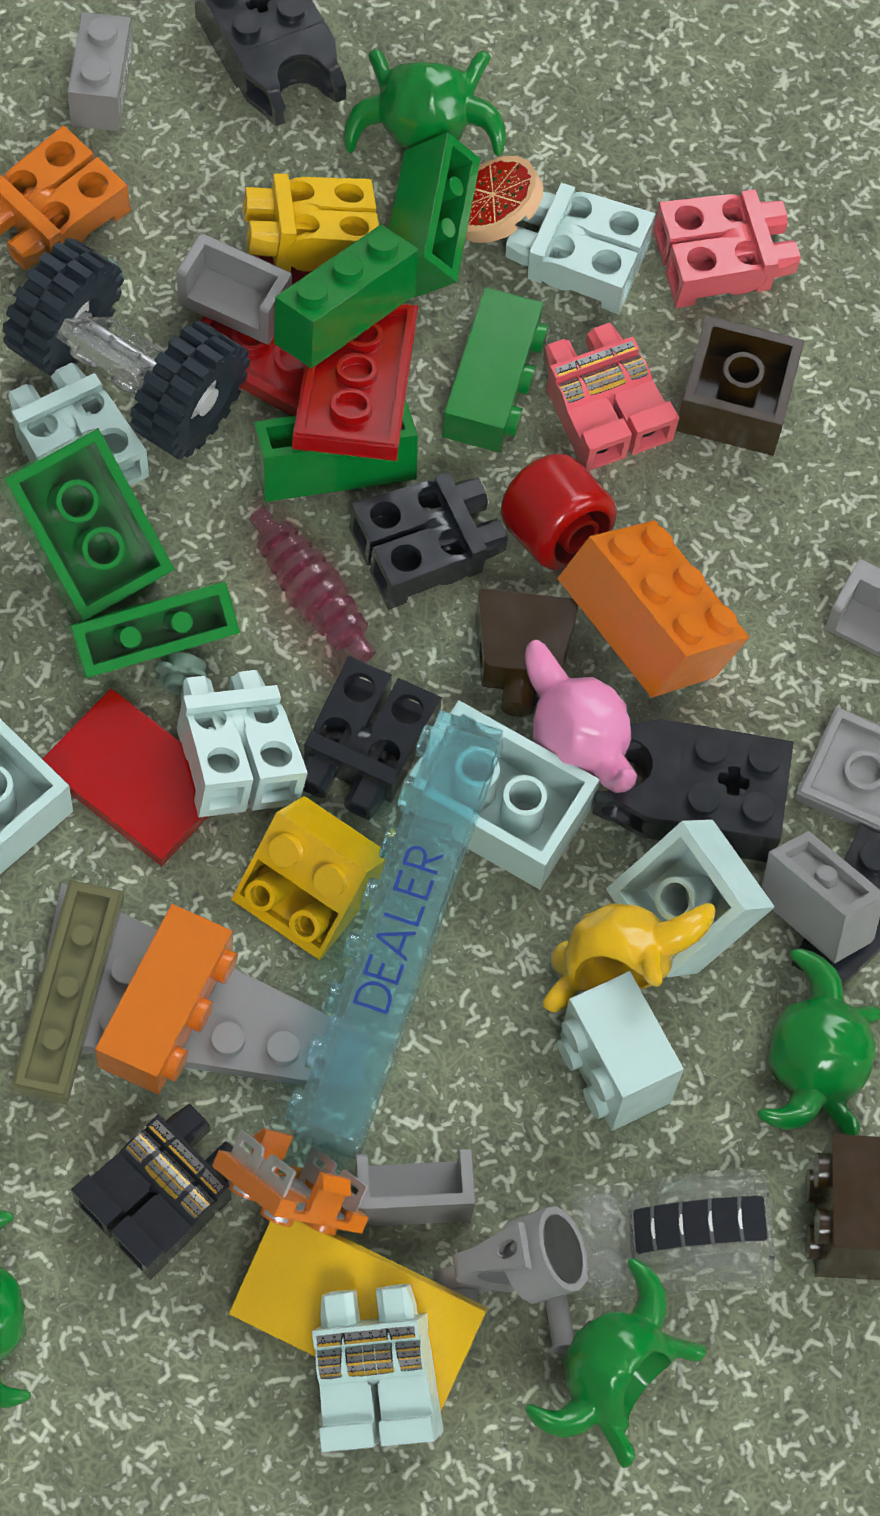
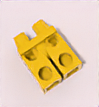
[242,173,379,272]

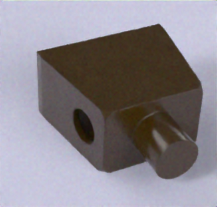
[476,588,579,717]

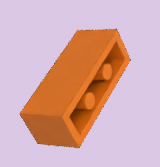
[95,904,238,1095]

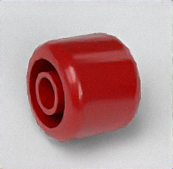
[500,454,617,570]

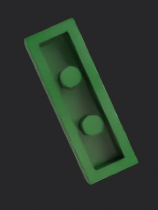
[389,132,481,298]
[274,225,419,369]
[442,287,549,453]
[254,400,418,502]
[64,581,240,678]

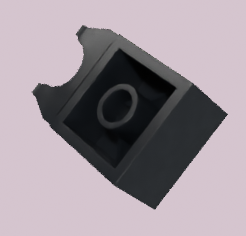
[195,0,347,126]
[592,719,794,862]

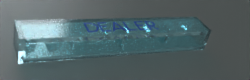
[285,710,504,1160]

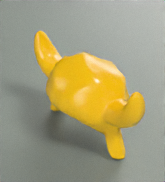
[543,903,716,1013]

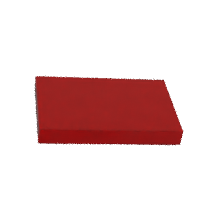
[42,688,209,867]

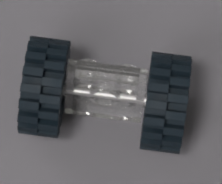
[2,238,250,459]

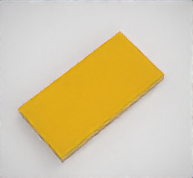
[229,1220,488,1412]

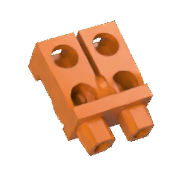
[0,125,131,270]

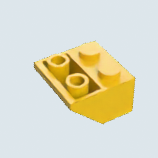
[231,796,393,960]

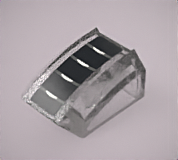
[627,1167,776,1293]

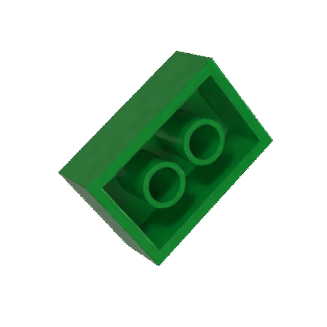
[0,428,175,621]

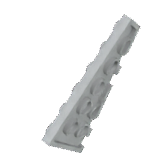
[42,883,371,1095]

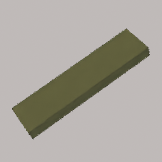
[11,879,124,1105]

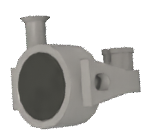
[434,1206,589,1354]

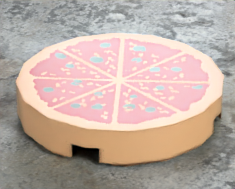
[466,156,543,243]

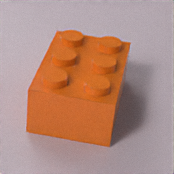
[557,520,750,698]

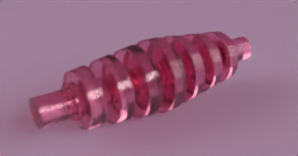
[250,507,376,663]

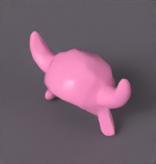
[525,640,637,793]

